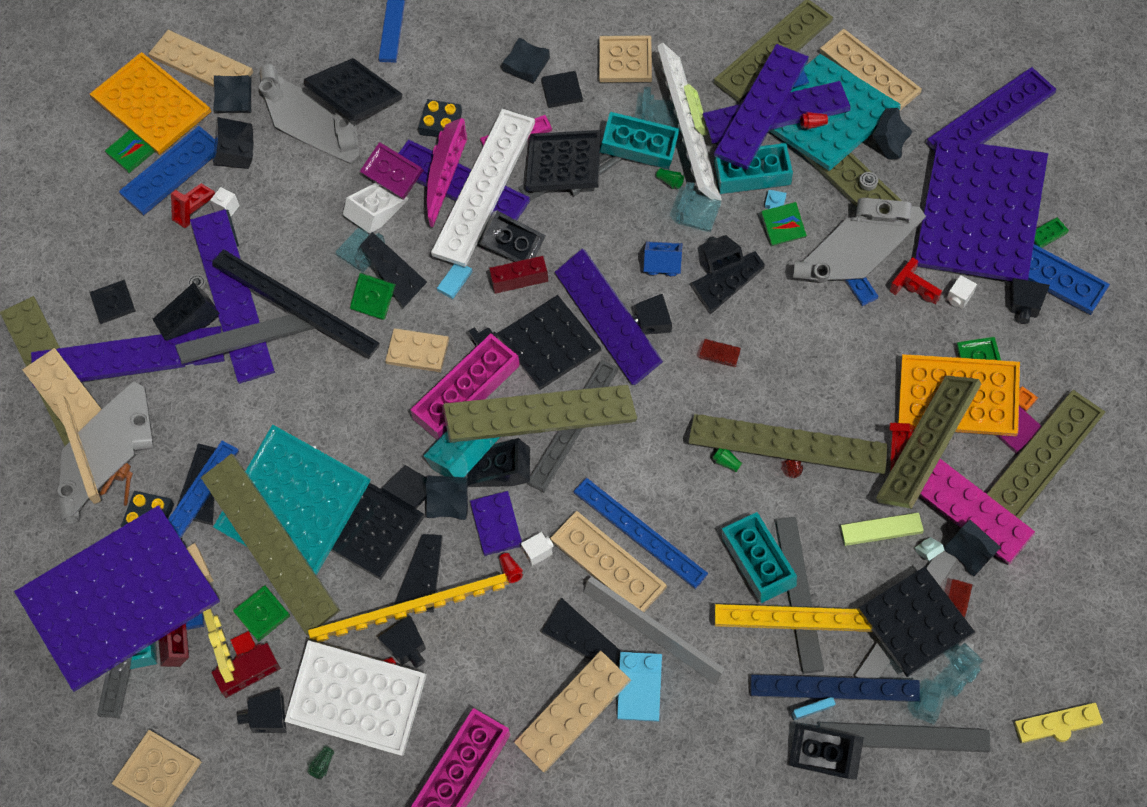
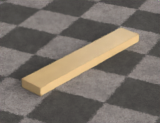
[55,395,101,504]

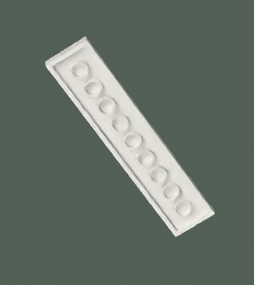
[657,43,722,202]
[431,109,535,267]

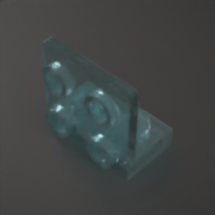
[642,87,678,128]
[676,182,721,232]
[336,228,385,273]
[945,643,983,699]

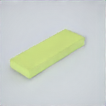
[684,84,708,136]

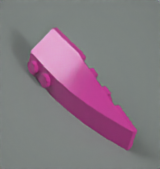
[427,118,468,227]

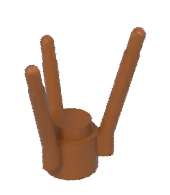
[99,463,133,506]

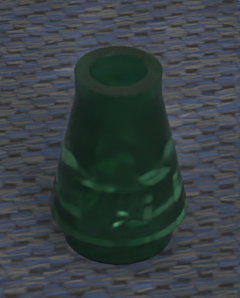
[307,746,335,780]

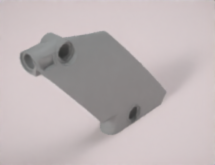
[259,64,360,164]
[793,198,926,283]
[57,382,153,524]

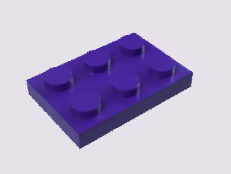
[470,491,522,556]

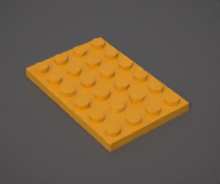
[90,52,212,155]
[898,354,1020,436]

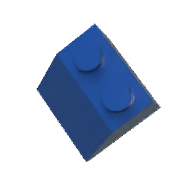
[644,241,683,276]

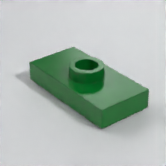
[1034,217,1069,248]

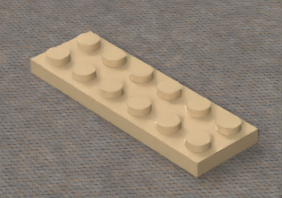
[820,29,922,110]
[149,30,253,87]
[22,348,102,432]
[550,511,667,612]
[514,651,631,773]

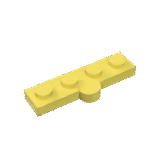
[203,609,235,683]
[1014,703,1103,743]

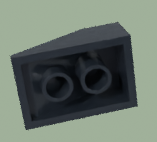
[213,117,254,169]
[478,210,546,262]
[153,282,220,341]
[468,438,530,487]
[789,724,864,780]

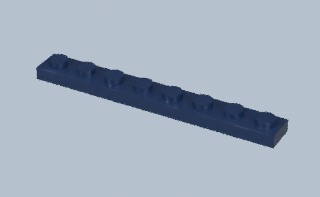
[751,675,920,702]

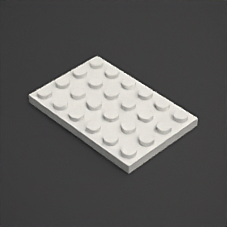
[285,640,427,756]

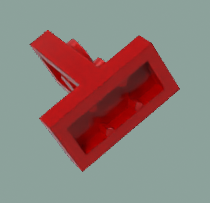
[171,183,215,228]
[889,257,942,305]
[890,423,916,471]

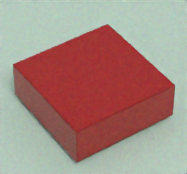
[230,631,256,656]

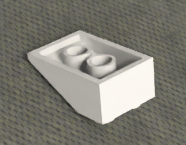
[343,183,408,233]

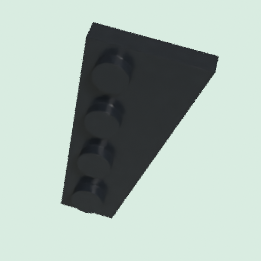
[359,232,427,309]
[692,251,765,314]
[177,443,216,525]
[395,534,443,613]
[541,598,622,666]

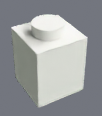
[210,187,239,216]
[947,275,977,309]
[521,532,554,566]

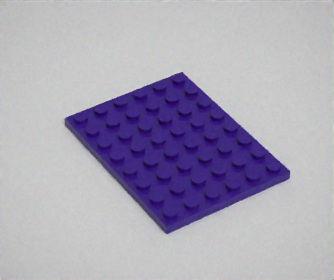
[915,138,1048,281]
[14,505,220,692]

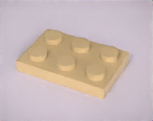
[386,328,449,372]

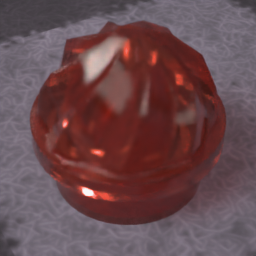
[784,460,804,478]

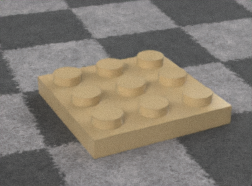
[600,36,652,82]
[112,730,202,807]

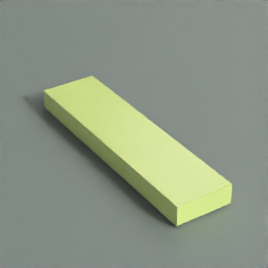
[840,513,924,546]

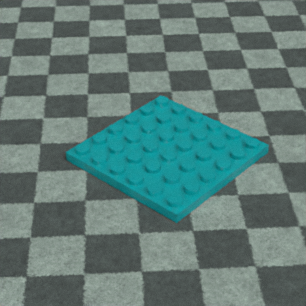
[769,54,901,171]
[213,424,371,575]

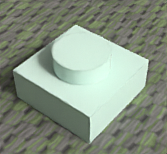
[915,537,944,561]

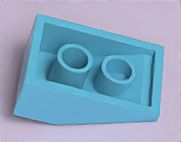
[617,652,662,722]

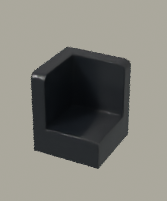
[468,327,498,347]

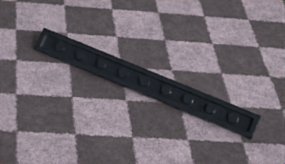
[212,249,380,359]

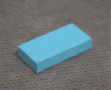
[437,264,473,299]
[791,697,836,721]

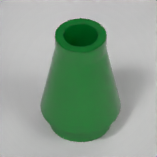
[656,168,684,189]
[712,448,742,472]

